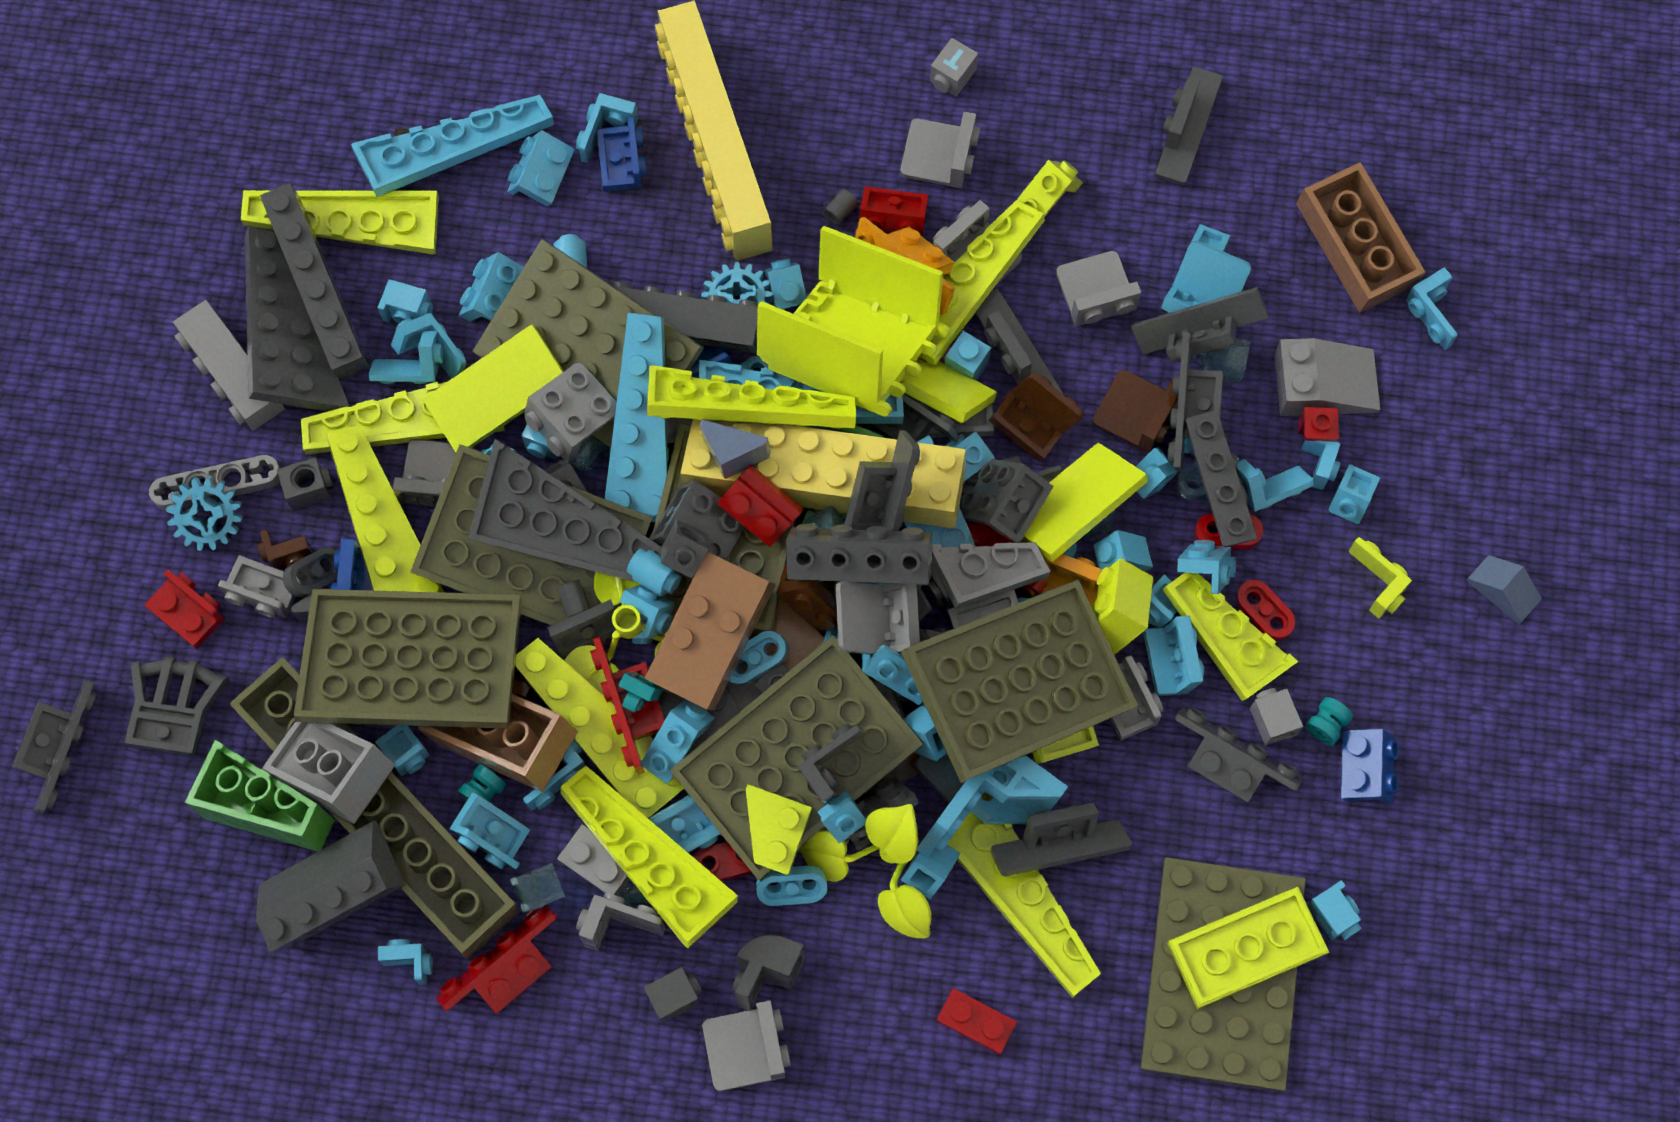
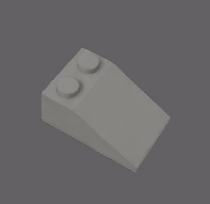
[1274,338,1380,416]
[262,722,395,824]

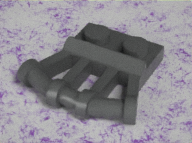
[124,656,230,757]

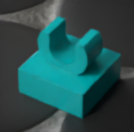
[618,671,664,712]

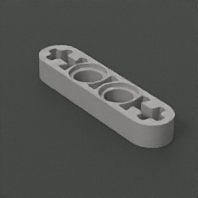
[149,455,281,511]

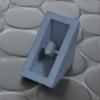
[700,419,771,479]
[1466,555,1542,625]

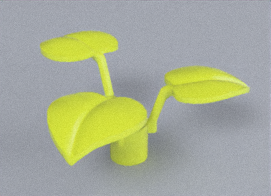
[565,572,667,695]
[799,804,932,939]

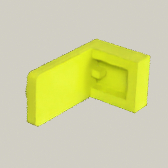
[1017,160,1083,218]
[1349,537,1412,619]

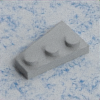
[932,542,1051,610]

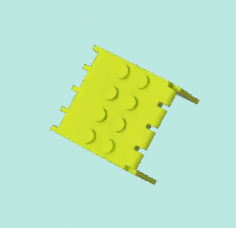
[757,226,950,417]

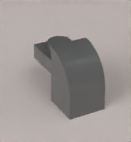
[733,935,806,1011]

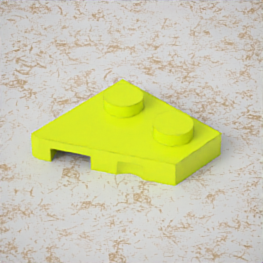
[746,784,813,875]

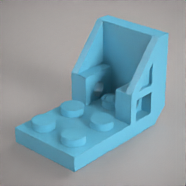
[917,755,1068,858]

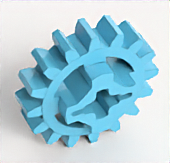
[701,262,773,304]
[166,476,243,551]

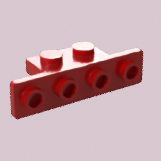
[590,637,665,775]
[436,905,557,1014]

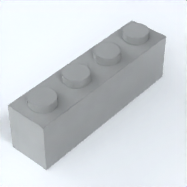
[173,300,285,432]

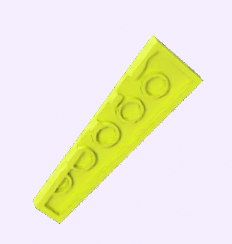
[301,381,505,455]

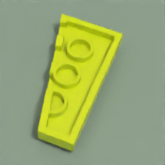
[1162,572,1299,701]

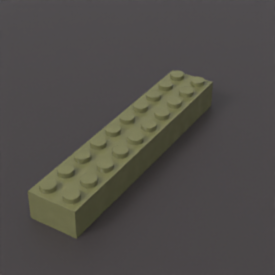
[229,657,521,960]

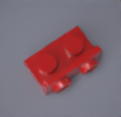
[859,186,929,237]
[144,570,225,650]

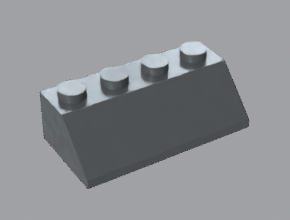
[256,821,406,953]

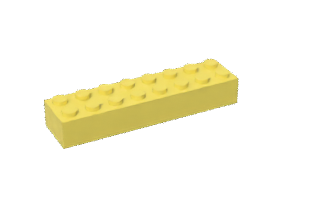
[654,0,773,261]
[680,419,966,529]

